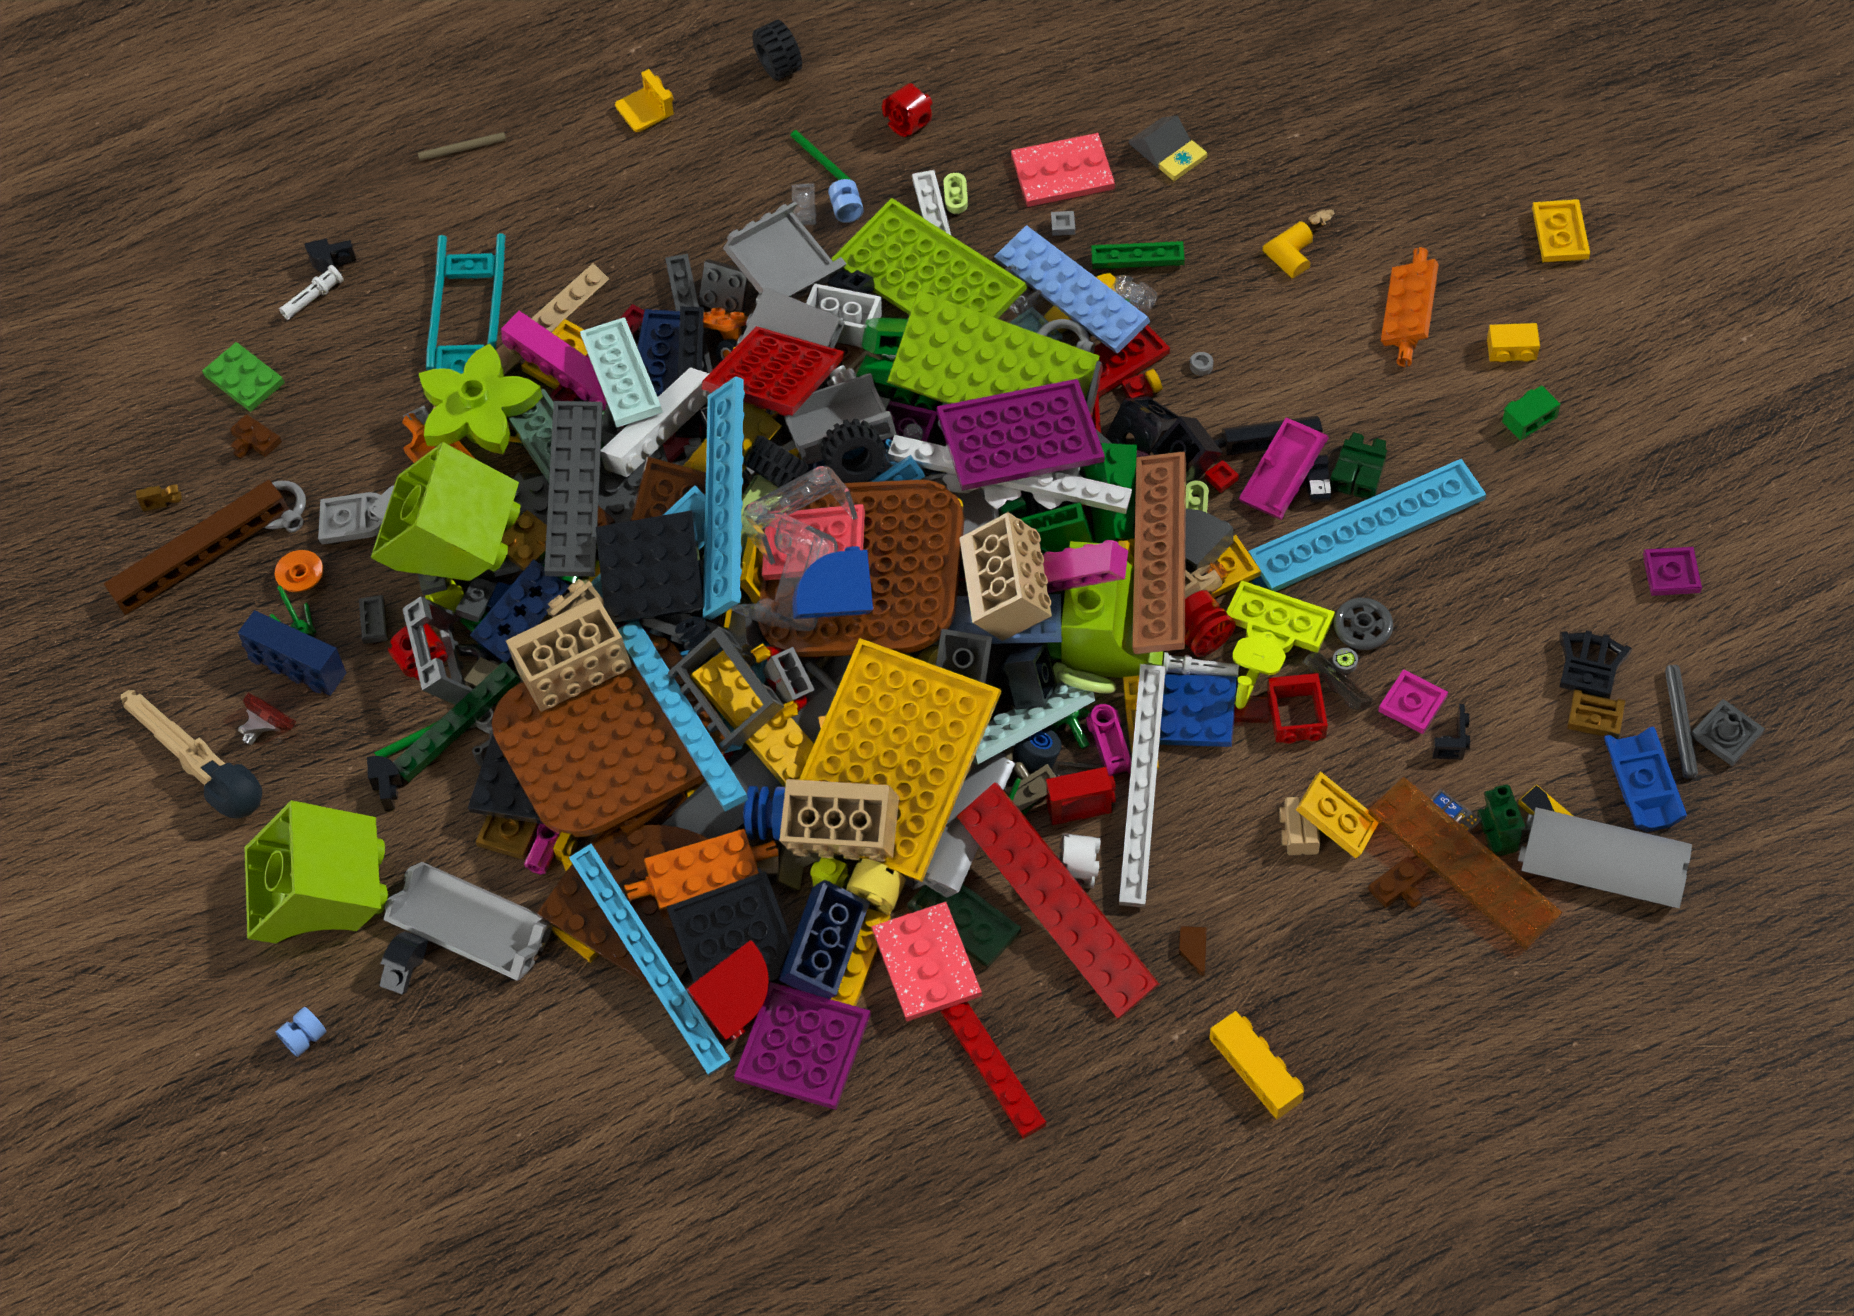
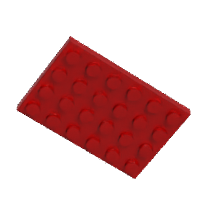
[702,326,844,416]

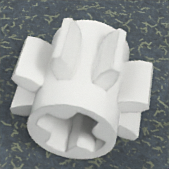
[827,365,856,386]

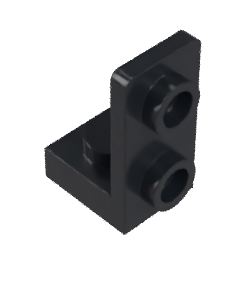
[1432,704,1470,760]

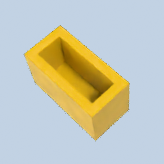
[1487,323,1540,362]

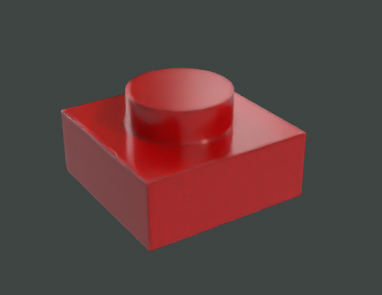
[1121,373,1153,398]
[1204,460,1239,493]

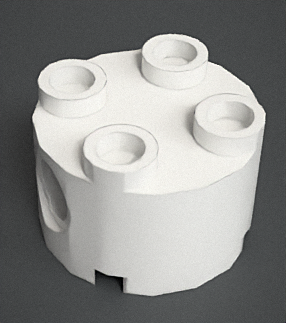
[1058,833,1100,889]

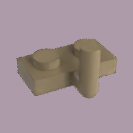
[1004,762,1056,812]

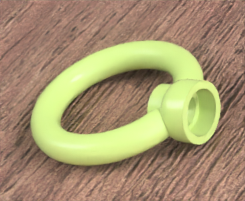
[1053,662,1116,694]

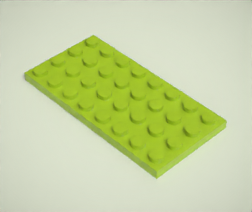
[831,198,1027,319]
[887,291,1100,404]

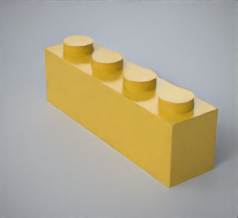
[1209,1011,1304,1120]

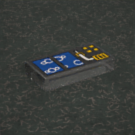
[1423,788,1481,840]

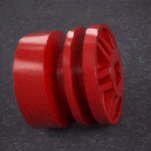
[1185,590,1236,657]

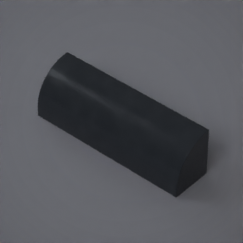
[1221,416,1323,456]

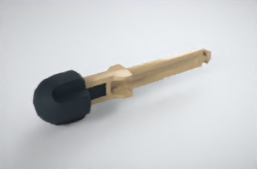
[121,690,262,819]

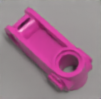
[1086,704,1132,776]

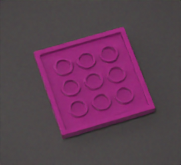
[734,982,871,1110]

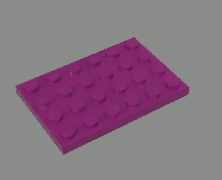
[937,379,1105,491]

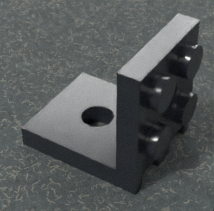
[1105,396,1179,460]

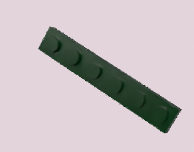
[393,662,521,782]

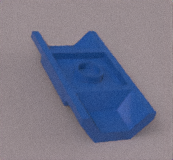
[1604,727,1687,832]

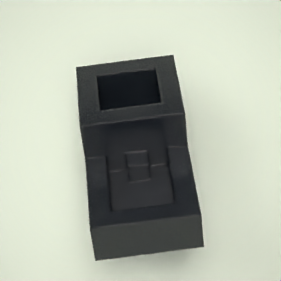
[304,238,357,273]
[827,269,875,294]
[367,756,403,811]

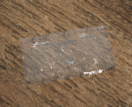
[792,183,816,225]

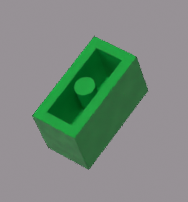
[1502,385,1561,441]

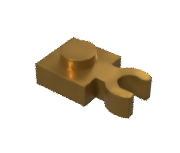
[136,485,182,511]

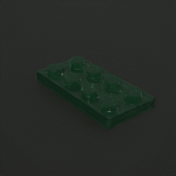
[907,884,1021,969]

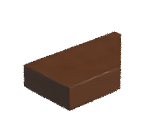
[1179,926,1207,976]

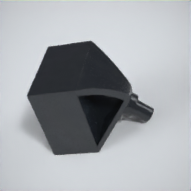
[1151,416,1226,485]
[993,642,1057,710]

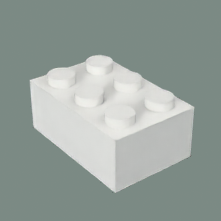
[806,283,882,348]

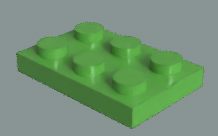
[202,342,285,412]

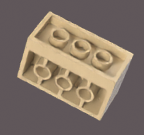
[960,512,1052,641]
[506,597,632,712]
[779,779,899,862]

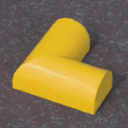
[1262,221,1313,279]

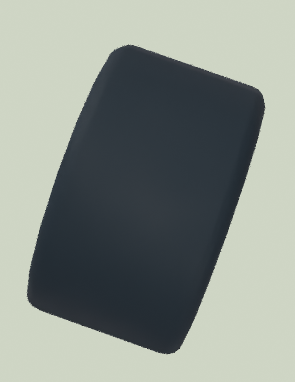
[1013,727,1062,772]

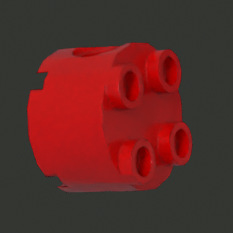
[882,83,933,137]
[388,623,448,681]

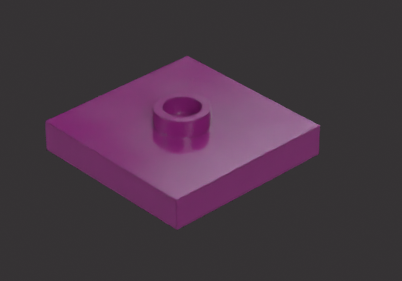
[1643,547,1702,596]

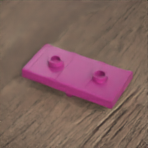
[1239,417,1329,520]

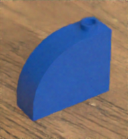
[792,546,873,619]

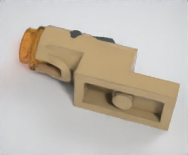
[1185,561,1228,599]

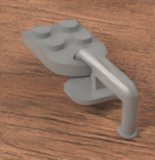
[318,485,394,544]

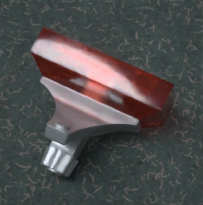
[238,693,296,745]

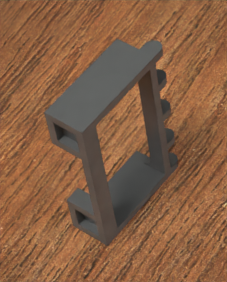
[403,596,473,705]
[668,627,785,750]

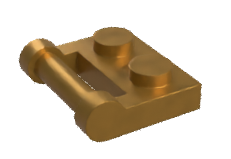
[1567,689,1625,739]

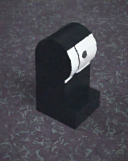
[1305,455,1331,503]

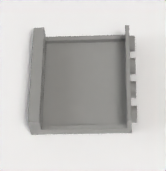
[723,201,847,300]
[736,287,845,348]
[784,373,896,465]

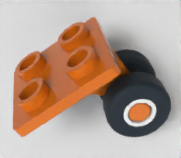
[703,308,748,363]

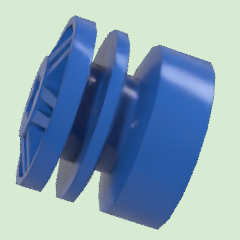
[743,786,786,841]

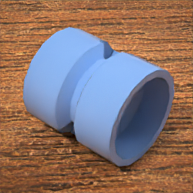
[828,179,864,223]
[276,1007,327,1057]

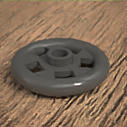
[1333,598,1393,650]

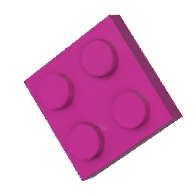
[1378,669,1448,734]

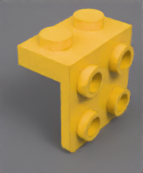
[615,69,674,132]

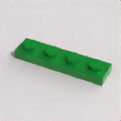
[1091,241,1185,269]

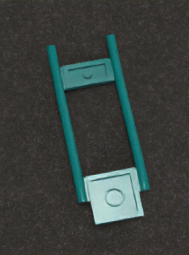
[426,233,505,374]

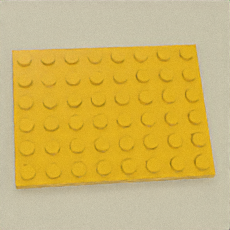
[799,638,1001,882]

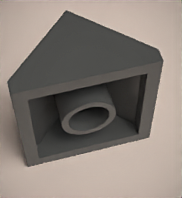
[1129,115,1191,169]
[936,629,993,683]

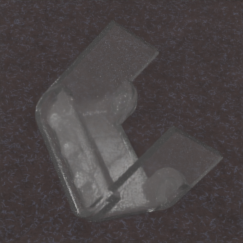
[741,466,858,565]
[731,512,838,631]

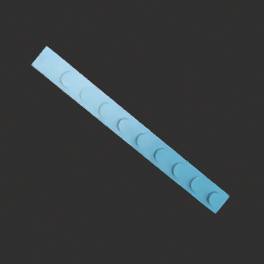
[617,621,748,811]
[569,844,731,1076]

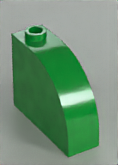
[862,318,908,355]
[1020,502,1095,552]

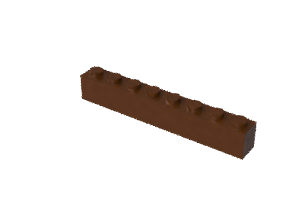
[103,479,290,615]

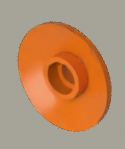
[275,550,323,592]

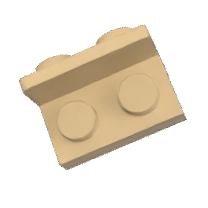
[546,579,604,618]

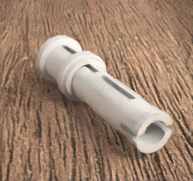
[279,265,344,320]
[1162,652,1239,678]

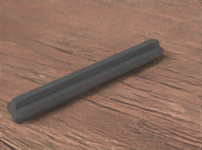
[1665,665,1698,779]

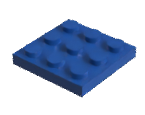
[1159,674,1237,747]

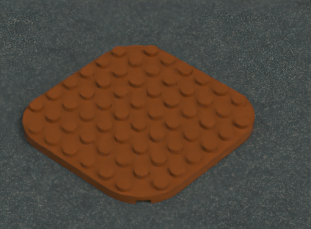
[757,480,964,657]
[492,632,727,837]

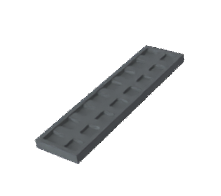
[545,401,603,577]

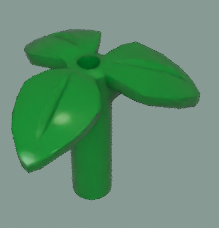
[1051,707,1090,749]

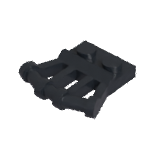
[1559,630,1632,699]

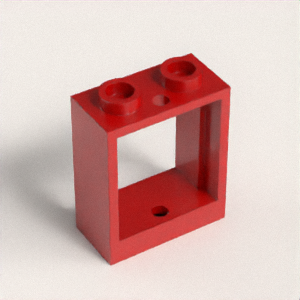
[1267,673,1328,744]
[1046,767,1116,825]

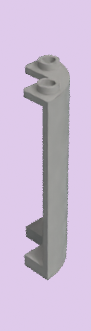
[901,752,1015,898]
[1518,808,1692,908]
[384,862,553,981]

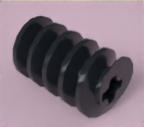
[675,617,722,669]

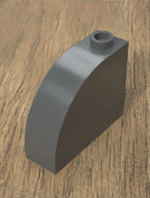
[1185,509,1233,574]

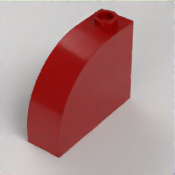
[686,940,769,1041]

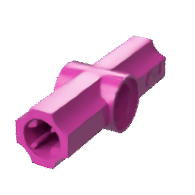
[524,824,560,875]

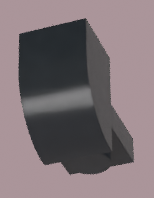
[379,931,428,995]

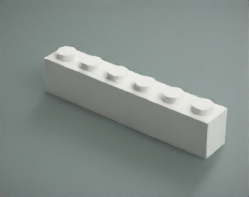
[601,368,711,477]

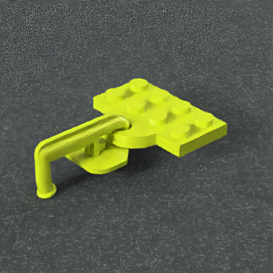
[1226,580,1335,709]

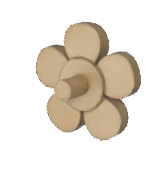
[1308,210,1334,225]

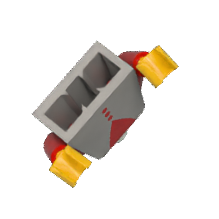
[751,643,814,720]

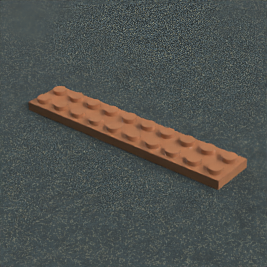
[1133,452,1186,654]

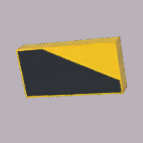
[1518,784,1573,816]

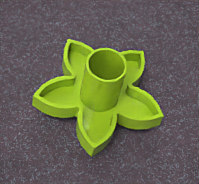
[419,343,543,454]

